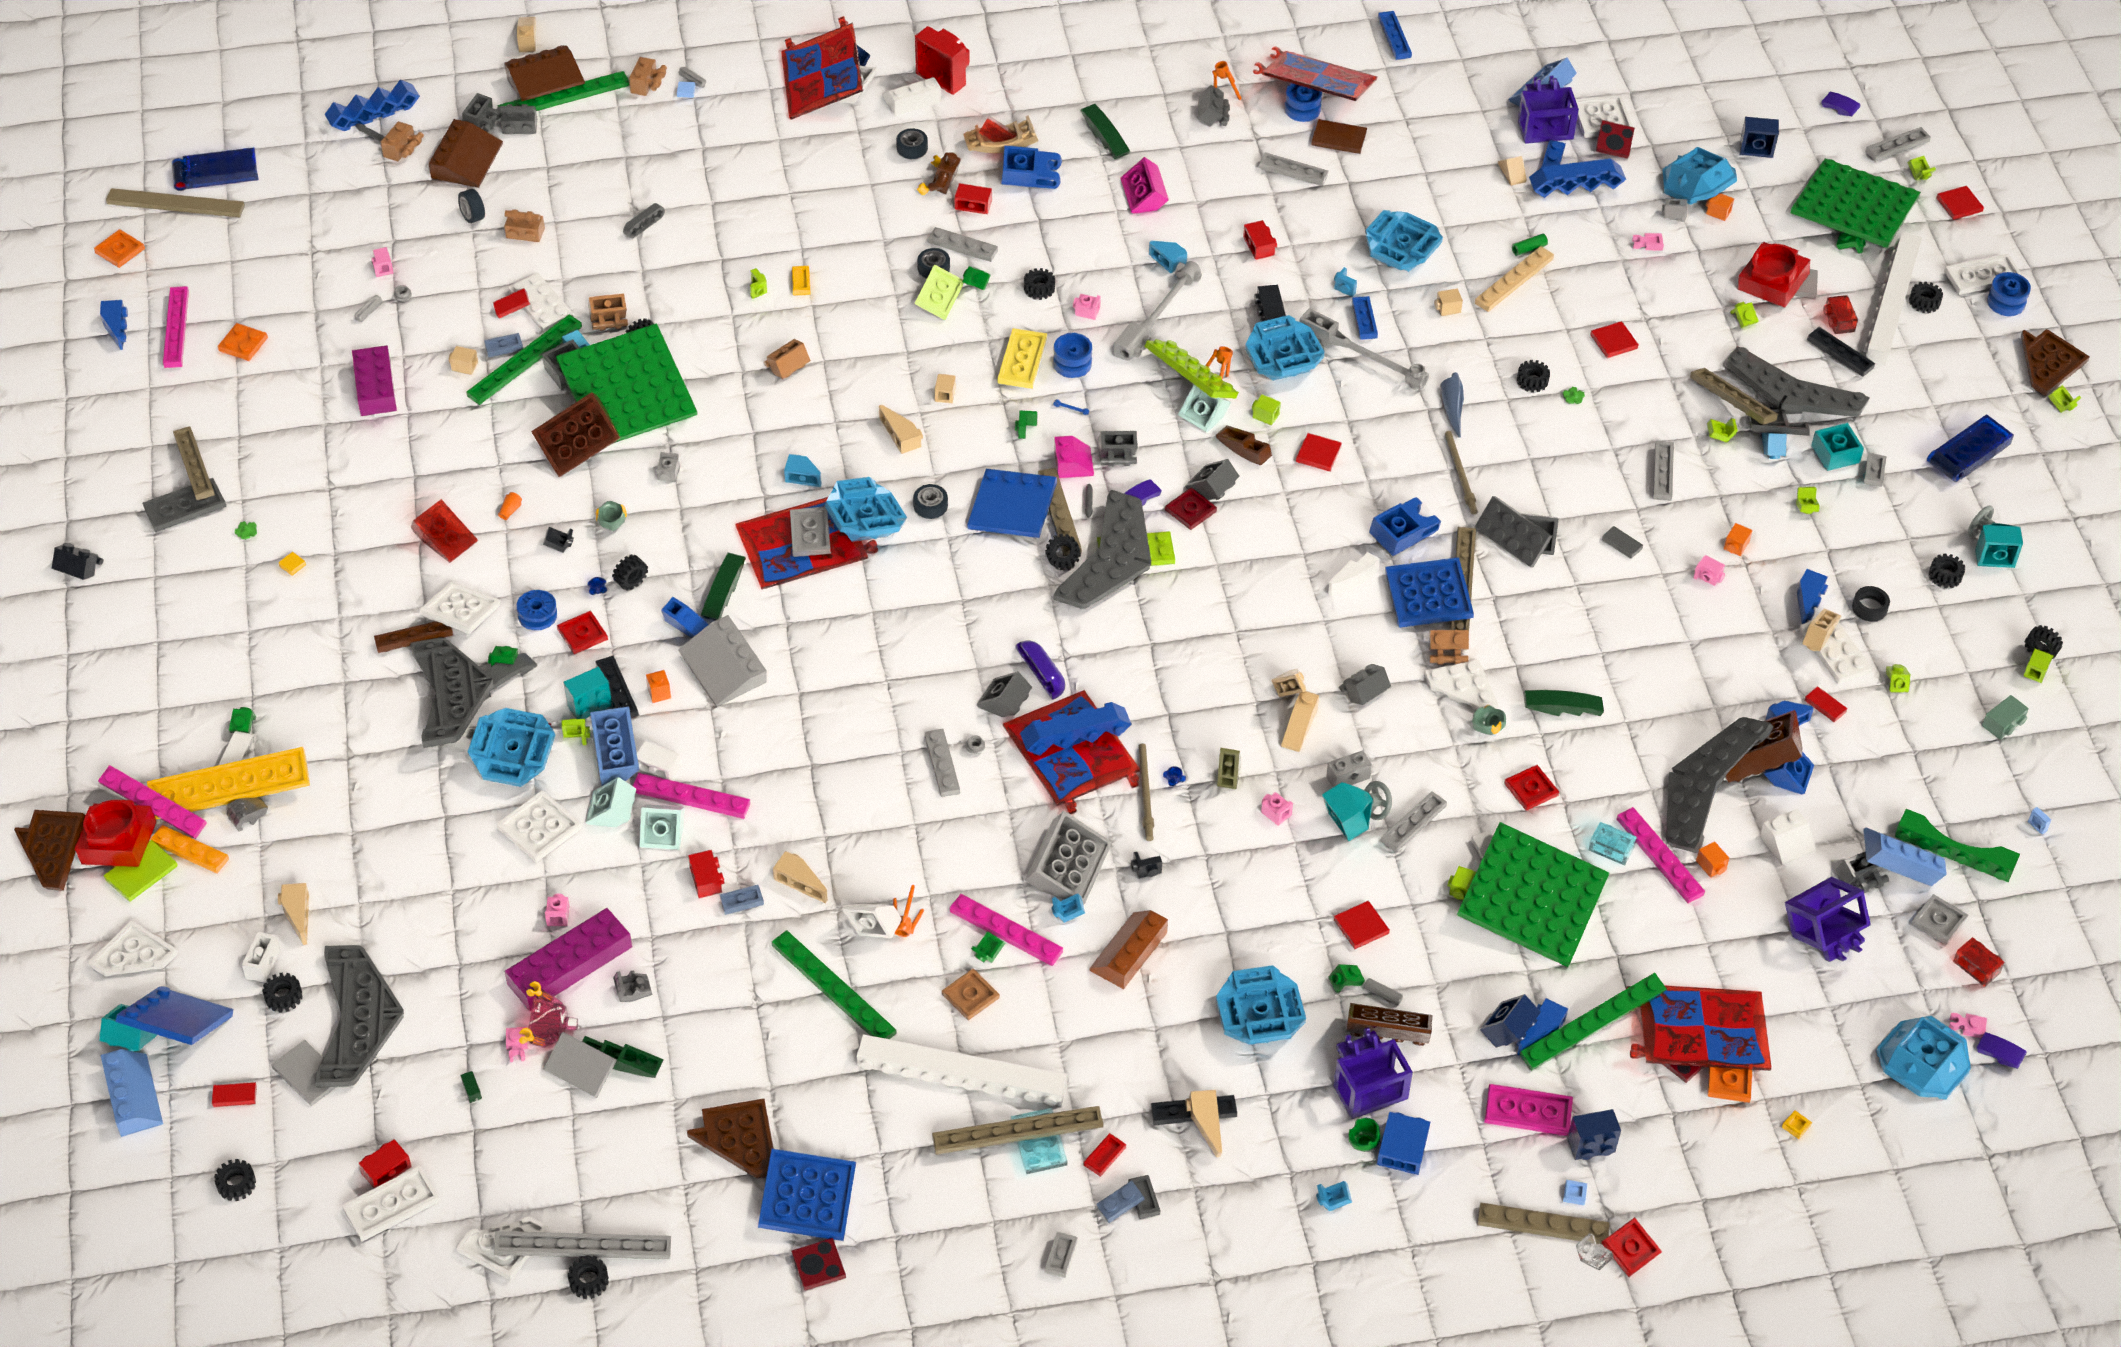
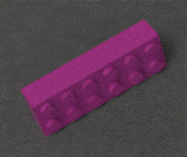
[504,908,632,1011]

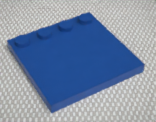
[967,469,1057,538]
[1385,557,1474,628]
[116,986,234,1045]
[758,1149,856,1241]

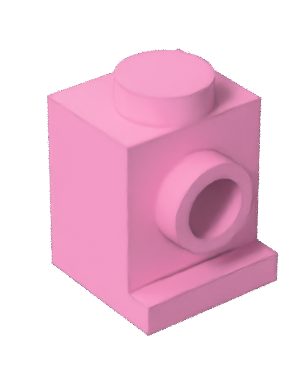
[371,247,393,277]
[1073,294,1101,320]
[1694,555,1725,586]
[1261,792,1293,826]
[545,894,570,926]

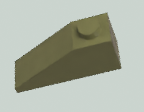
[1217,748,1241,789]

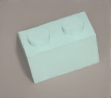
[1178,385,1231,432]
[586,777,636,827]
[640,804,685,850]

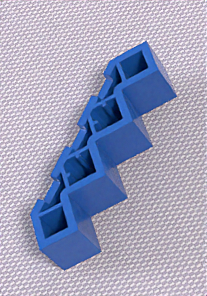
[324,79,420,131]
[1529,158,1627,198]
[1020,702,1132,756]

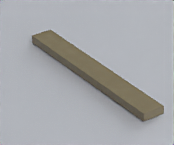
[106,188,245,218]
[1450,527,1476,630]
[932,1106,1103,1155]

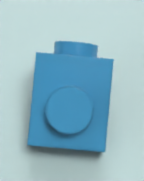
[1334,267,1357,297]
[1051,894,1085,923]
[1316,1181,1353,1211]

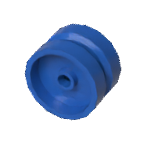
[1285,81,1322,122]
[1987,272,2031,316]
[1053,333,1093,378]

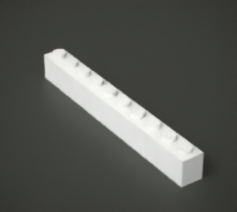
[1863,232,1922,366]
[857,1034,1067,1107]

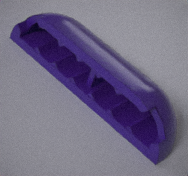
[1015,640,1066,700]

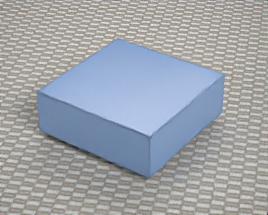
[677,82,696,98]
[2028,807,2051,834]
[1563,1180,1588,1205]

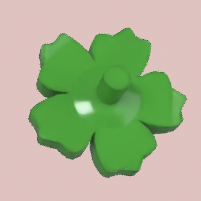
[1563,386,1585,404]
[235,521,257,540]

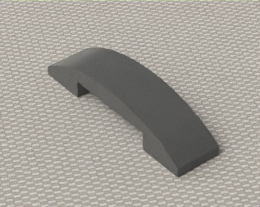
[484,653,537,701]

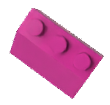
[1120,157,1169,214]

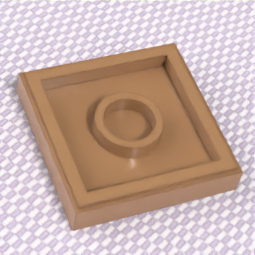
[942,968,1000,1021]

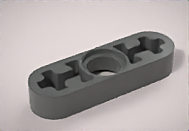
[623,203,665,238]

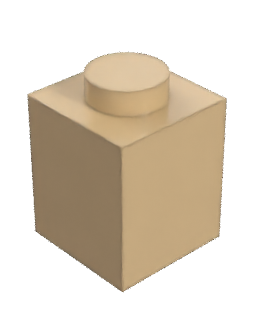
[1434,288,1463,316]
[449,346,478,375]
[935,374,956,403]

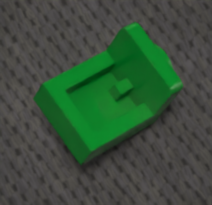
[1837,233,1866,254]
[962,266,991,290]
[1015,410,1038,439]
[488,646,518,667]
[229,707,256,734]
[971,931,1006,963]
[1328,964,1365,992]

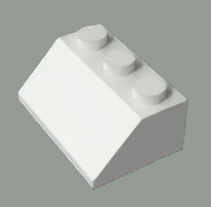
[882,77,941,116]

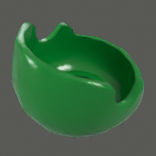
[1348,1118,1380,1152]

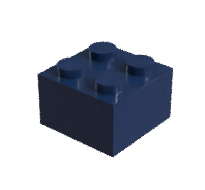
[1740,116,1779,158]
[1480,994,1541,1048]
[1567,1109,1621,1160]

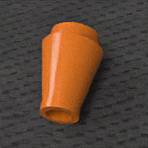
[498,492,522,520]

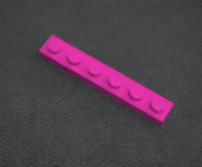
[163,286,189,368]
[98,765,207,839]
[633,773,751,819]
[1616,807,1705,903]
[950,894,1063,966]

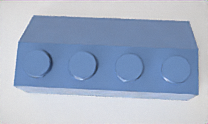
[1509,57,1577,107]
[590,707,639,786]
[1863,827,1947,886]
[100,1049,163,1137]

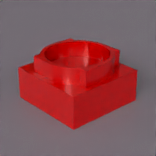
[915,26,970,95]
[1738,242,1811,308]
[75,800,157,867]

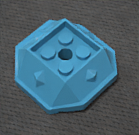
[1663,147,1737,205]
[1365,210,1443,272]
[1245,315,1325,381]
[825,477,907,542]
[468,708,556,787]
[1216,965,1306,1045]
[1876,1016,1971,1100]

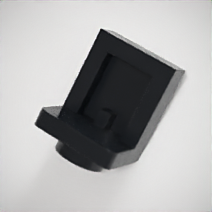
[543,527,574,553]
[1130,851,1162,879]

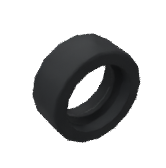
[1852,586,1891,622]

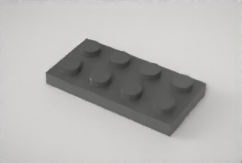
[142,478,227,532]
[1475,496,1552,567]

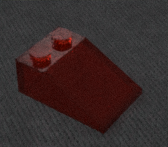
[410,499,478,563]

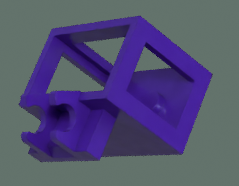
[1517,75,1579,144]
[1785,876,1871,962]
[1333,1027,1413,1120]

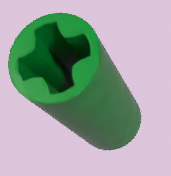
[1512,233,1548,256]

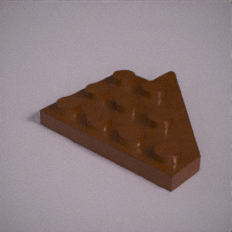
[2021,329,2090,396]
[14,810,86,891]
[687,1098,774,1178]

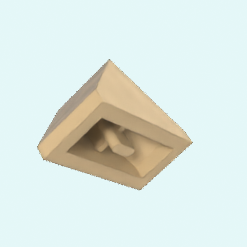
[1498,156,1527,186]

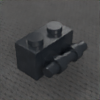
[51,543,104,580]

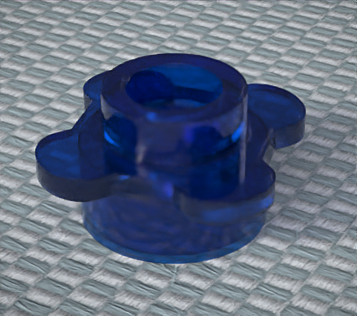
[588,577,608,595]
[1163,766,1186,786]

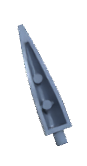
[1440,372,1464,438]

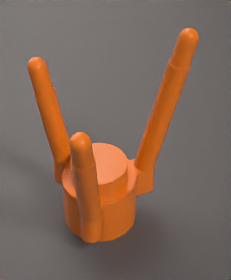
[1212,61,1241,100]
[1205,346,1233,379]
[893,885,924,937]

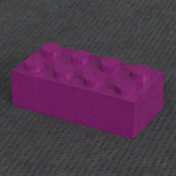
[352,345,397,416]

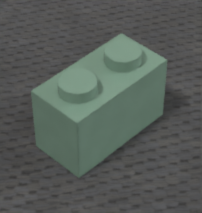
[1982,695,2029,740]

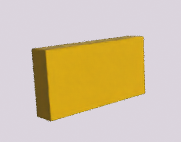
[792,266,811,295]

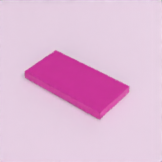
[1484,1084,1573,1136]

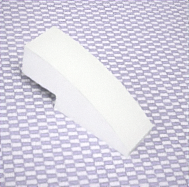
[1328,552,1380,596]

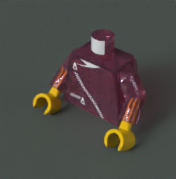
[519,982,578,1048]

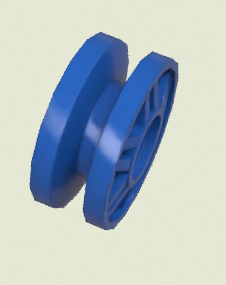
[517,590,557,631]

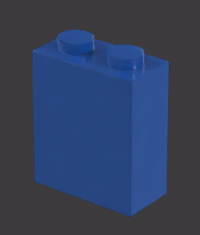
[1377,1112,1431,1175]

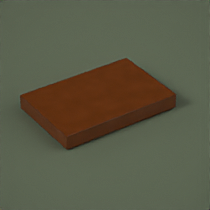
[1311,119,1367,154]

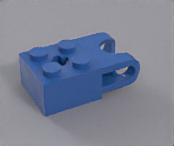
[1001,145,1062,189]
[1369,497,1442,556]

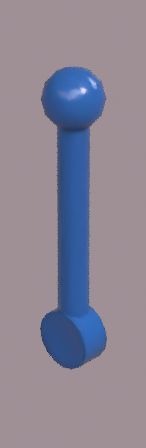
[1053,399,1089,415]

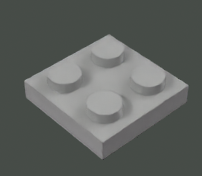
[1911,894,1969,945]

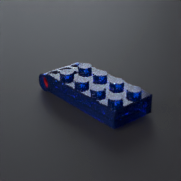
[172,147,259,191]
[1927,414,2014,482]

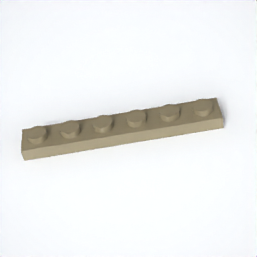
[1690,367,1778,425]
[173,426,215,500]
[1038,468,1082,556]
[1478,1202,1610,1245]

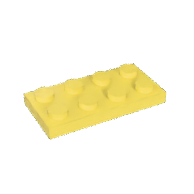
[998,328,1047,389]

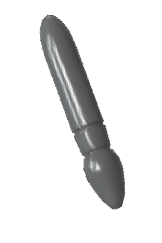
[355,123,385,142]
[1085,483,1093,518]

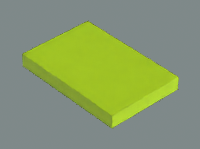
[103,840,178,902]

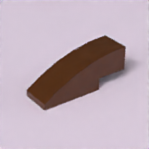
[1216,425,1272,466]

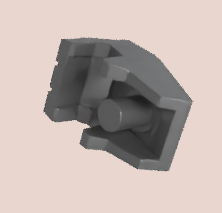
[226,797,268,832]
[613,970,653,1002]

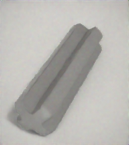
[678,67,707,88]
[354,295,383,322]
[1364,978,1403,1005]

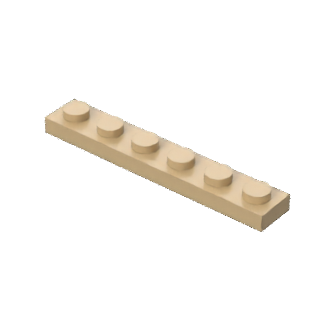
[1475,246,1554,312]

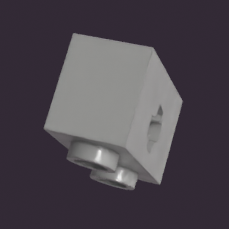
[1326,750,1372,787]

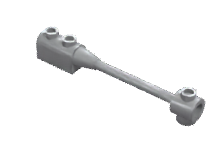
[1113,261,1202,361]
[1299,308,1429,390]

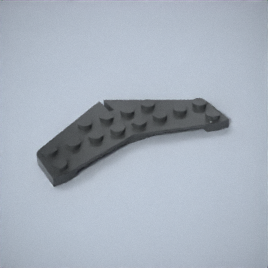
[1726,346,1870,417]
[1053,490,1151,609]
[410,638,494,748]
[1666,717,1773,854]
[315,945,404,1087]

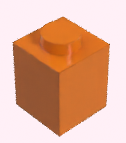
[1706,193,1734,221]
[1724,523,1753,556]
[646,670,671,703]
[1696,841,1729,878]

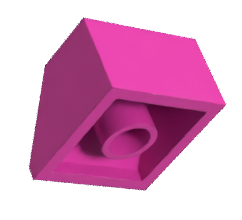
[1054,436,1094,478]

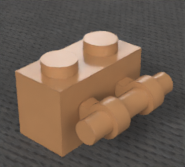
[629,57,667,96]
[381,121,424,162]
[504,209,545,242]
[588,293,628,331]
[764,339,811,379]
[1429,630,1469,665]

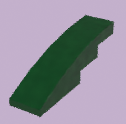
[1080,104,1130,160]
[701,552,746,621]
[1523,690,1604,716]
[582,1036,664,1078]

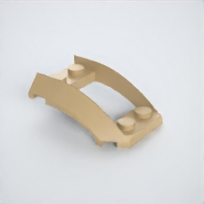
[963,115,1039,153]

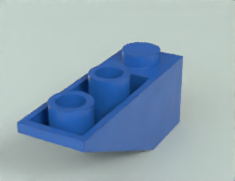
[100,300,128,350]
[1797,569,1829,624]
[661,597,709,638]
[1516,998,1569,1056]

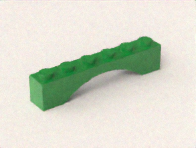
[1894,808,2020,883]

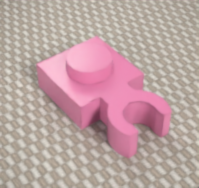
[1632,233,1664,250]
[1949,1013,1987,1039]
[506,1027,528,1062]

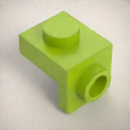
[1907,156,1936,180]
[750,268,768,299]
[1730,302,1759,328]
[2048,385,2081,413]
[1707,418,1738,442]
[1796,487,1820,514]
[1886,664,1911,692]
[562,719,591,745]

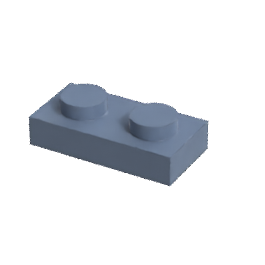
[484,333,523,357]
[719,884,764,915]
[1096,1181,1145,1223]

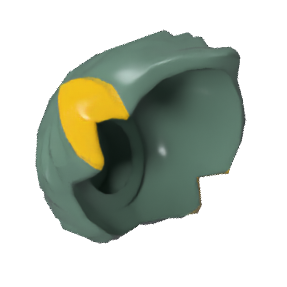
[596,501,627,531]
[1472,705,1507,735]

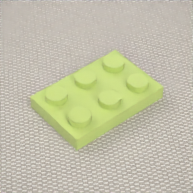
[914,264,964,320]

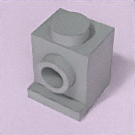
[1662,198,1687,222]
[656,452,680,482]

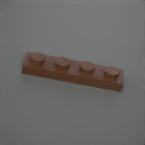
[374,621,453,653]

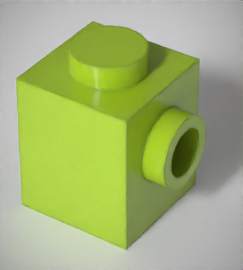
[1252,394,1281,426]
[2024,649,2053,683]
[1447,866,1476,900]

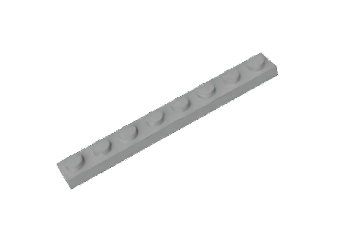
[494,1231,671,1259]

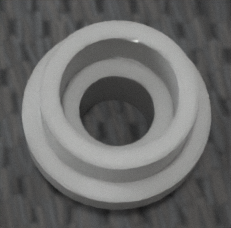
[394,285,412,301]
[966,735,985,754]

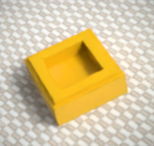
[278,552,306,576]
[1782,1110,1812,1139]

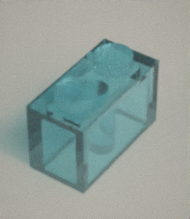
[1588,822,1637,866]

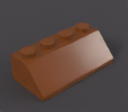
[1089,910,1168,990]

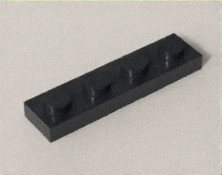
[1807,326,1875,377]
[595,655,639,718]
[1151,1095,1237,1126]

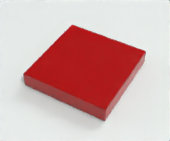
[1936,185,1984,220]
[1590,321,1639,358]
[1296,433,1342,472]
[557,610,608,655]
[1504,764,1559,811]
[1334,900,1390,949]
[1601,1217,1662,1277]

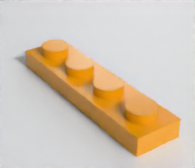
[150,825,229,874]

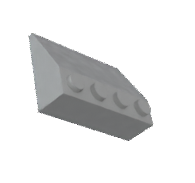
[678,615,767,707]
[1025,811,1113,905]

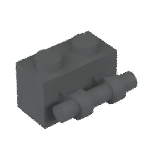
[1197,85,1230,127]
[462,93,502,132]
[500,104,538,134]
[1098,431,1138,467]
[1339,664,1391,705]
[1835,851,1889,894]

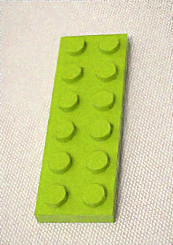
[1144,339,1239,399]

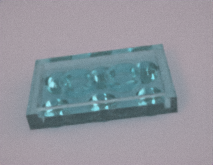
[1011,1108,1068,1175]

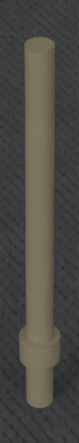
[1445,431,1478,515]
[1138,743,1155,841]

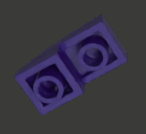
[1821,91,1861,117]
[1124,479,1162,506]
[1976,1032,2027,1069]

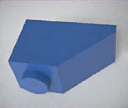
[1765,701,1814,726]

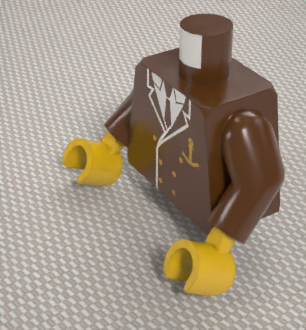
[917,152,961,195]

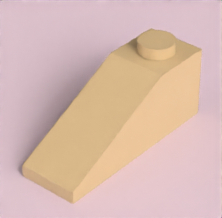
[517,17,536,52]
[879,405,923,454]
[1802,608,1842,651]
[1271,668,1306,697]
[1281,691,1319,752]
[773,851,828,904]
[278,883,309,945]
[1186,1090,1222,1157]

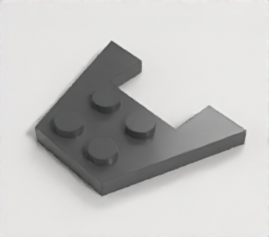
[1748,403,1810,436]

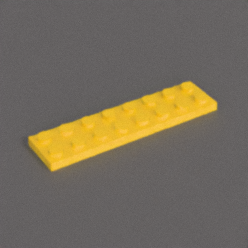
[147,747,310,820]

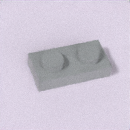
[1863,453,1887,487]
[1044,1232,1078,1278]

